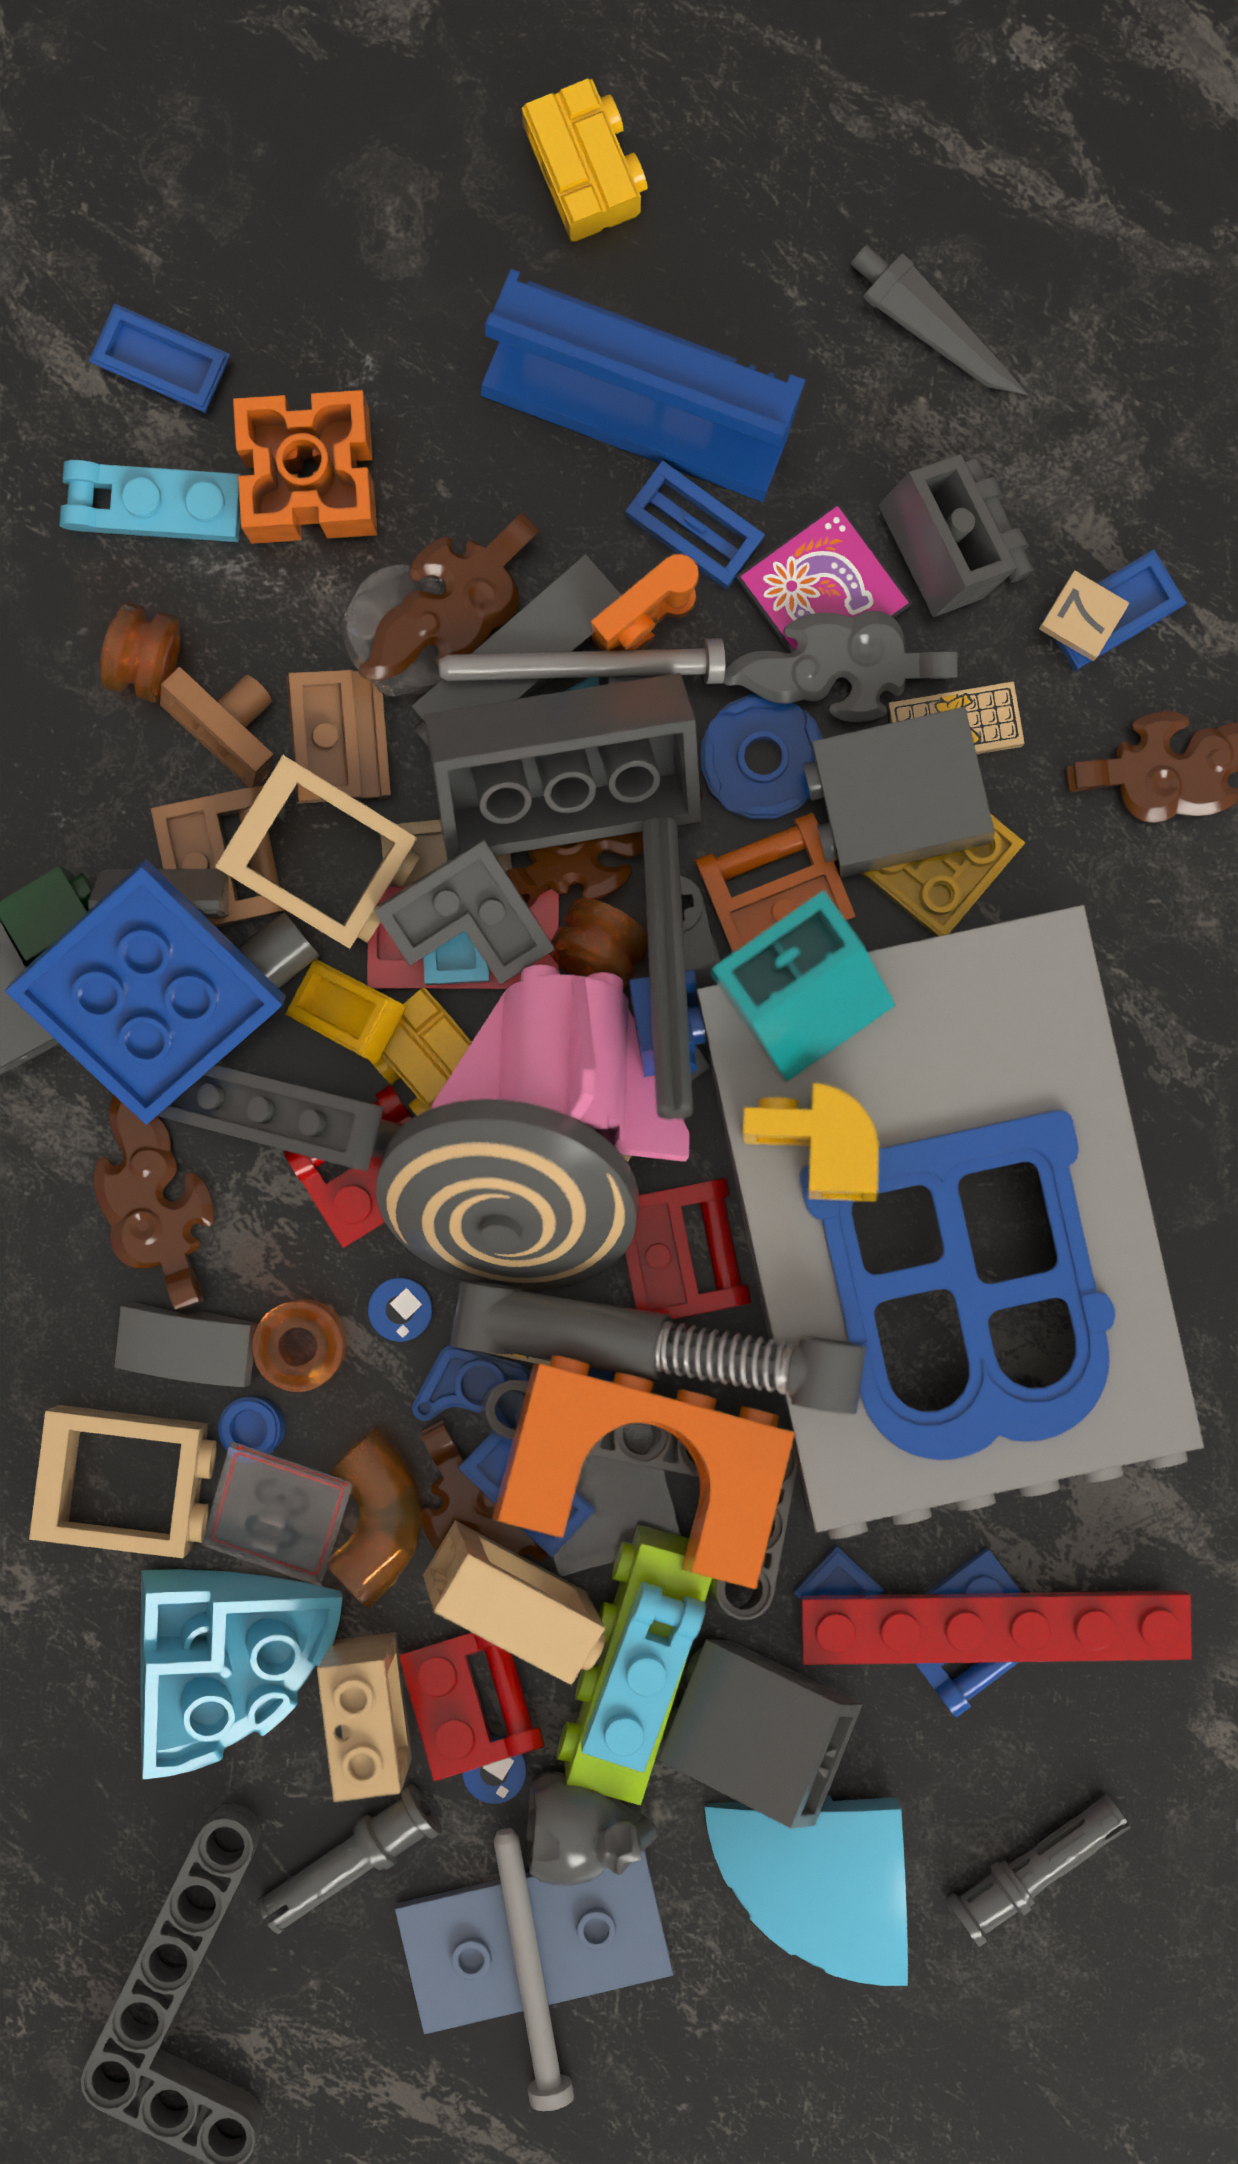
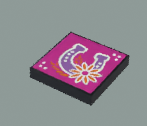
[735,502,913,653]

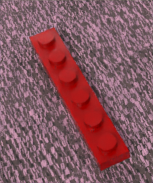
[801,1591,1192,1665]

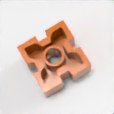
[233,390,377,544]

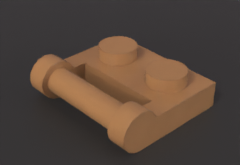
[151,786,288,927]

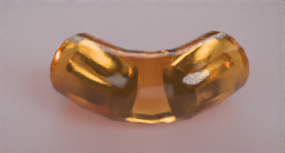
[326,1426,423,1608]

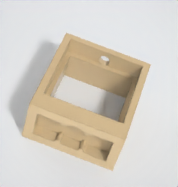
[215,755,420,949]
[29,1405,217,1558]
[423,1520,605,1685]
[317,1632,412,1802]

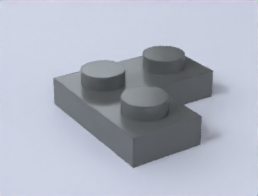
[374,838,555,984]

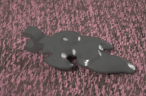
[723,611,957,722]

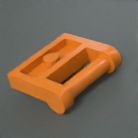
[591,554,699,651]
[694,812,856,954]

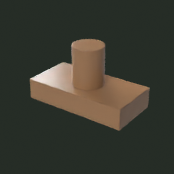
[160,667,273,788]

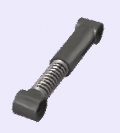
[449,1280,866,1414]

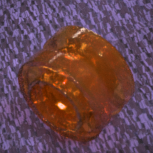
[100,602,180,703]
[549,898,648,991]
[252,1299,348,1392]

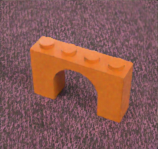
[492,1355,795,1589]

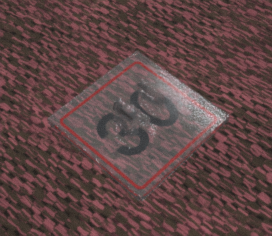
[201,1441,354,1586]

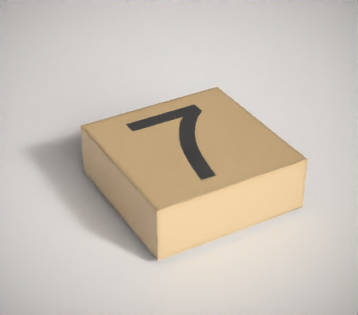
[1039,570,1129,661]

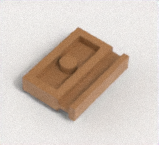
[286,670,391,804]

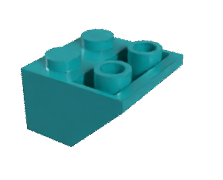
[710,890,896,1082]

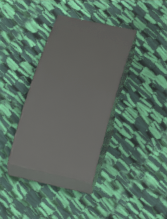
[114,1302,257,1387]

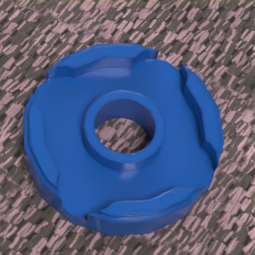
[700,694,823,821]

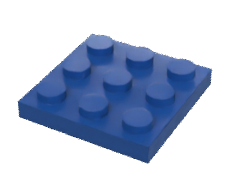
[5,859,286,1125]

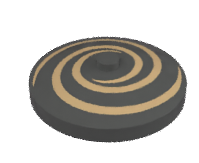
[376,1099,639,1291]

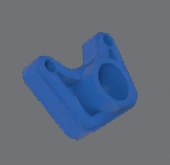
[412,1345,531,1429]

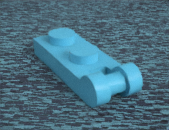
[59,460,241,542]
[581,1582,706,1773]

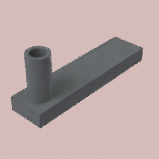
[157,1065,403,1171]

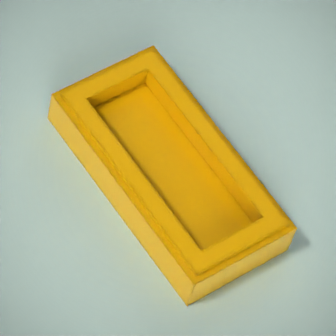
[285,959,407,1064]

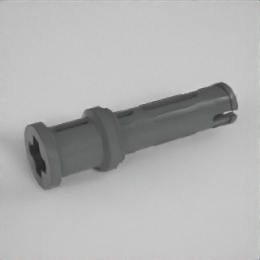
[256,1784,442,1934]
[946,1794,1131,1947]

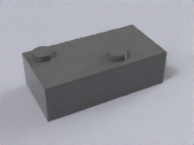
[423,673,702,860]

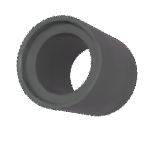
[238,911,320,989]

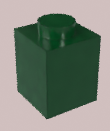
[0,866,94,962]

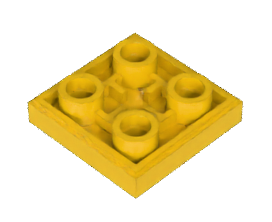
[860,814,1025,937]

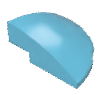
[140,1569,343,1779]
[704,1795,908,1986]

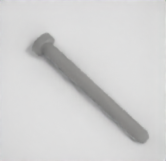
[439,638,725,684]
[493,1828,574,2111]

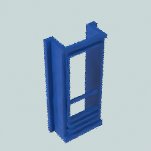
[481,269,805,502]

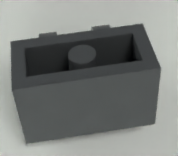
[878,454,1034,617]

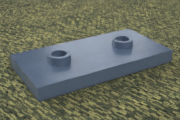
[395,1849,673,2034]

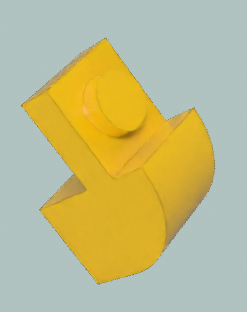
[743,1083,879,1202]

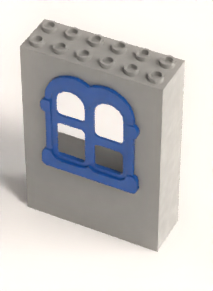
[696,905,1204,1539]

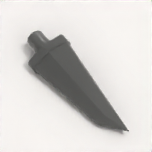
[851,244,1029,396]

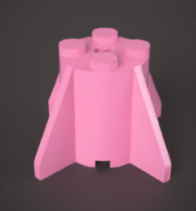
[430,965,689,1162]

